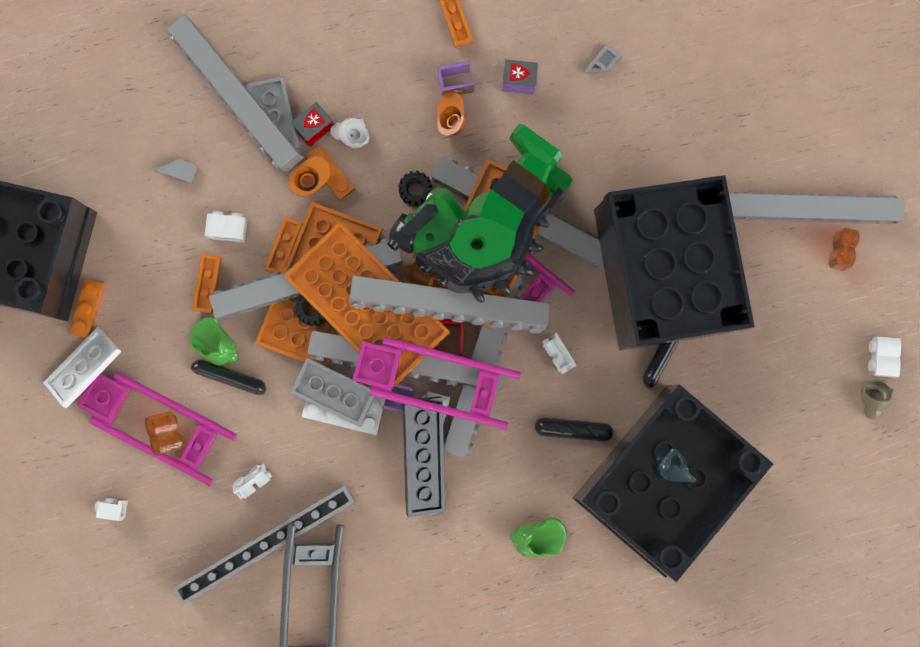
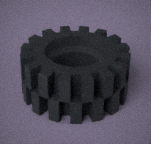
[398,171,433,207]
[295,294,326,326]

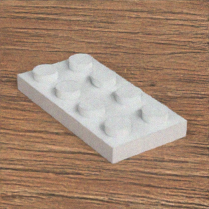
[43,327,122,408]
[302,397,386,435]

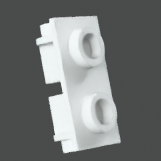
[542,333,577,374]
[232,463,273,499]

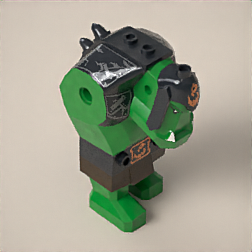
[387,124,573,303]

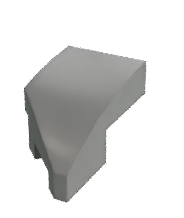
[585,44,621,74]
[156,159,197,184]

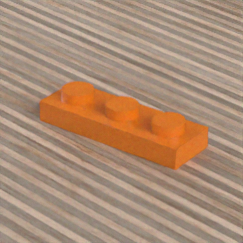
[439,0,473,48]
[306,145,355,201]
[264,216,303,274]
[192,254,222,314]
[69,279,105,338]

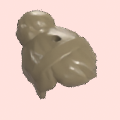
[861,379,894,419]

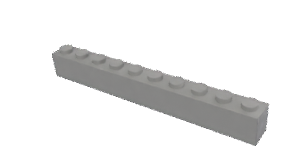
[167,14,304,172]
[432,157,603,270]
[729,191,904,224]
[209,238,403,320]
[444,274,525,458]
[348,276,549,333]
[307,331,505,391]
[172,485,356,606]

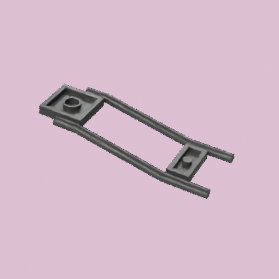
[279,524,344,647]

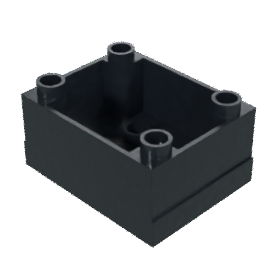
[594,175,755,351]
[0,181,97,322]
[572,384,773,583]

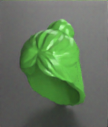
[190,317,238,365]
[510,518,567,558]

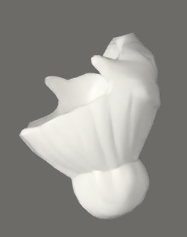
[330,118,370,148]

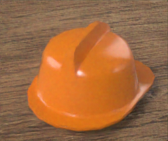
[437,92,467,136]
[289,156,331,196]

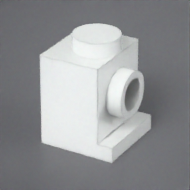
[95,498,128,521]

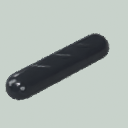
[643,341,679,388]
[191,360,266,395]
[535,417,613,442]

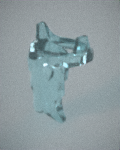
[657,449,696,482]

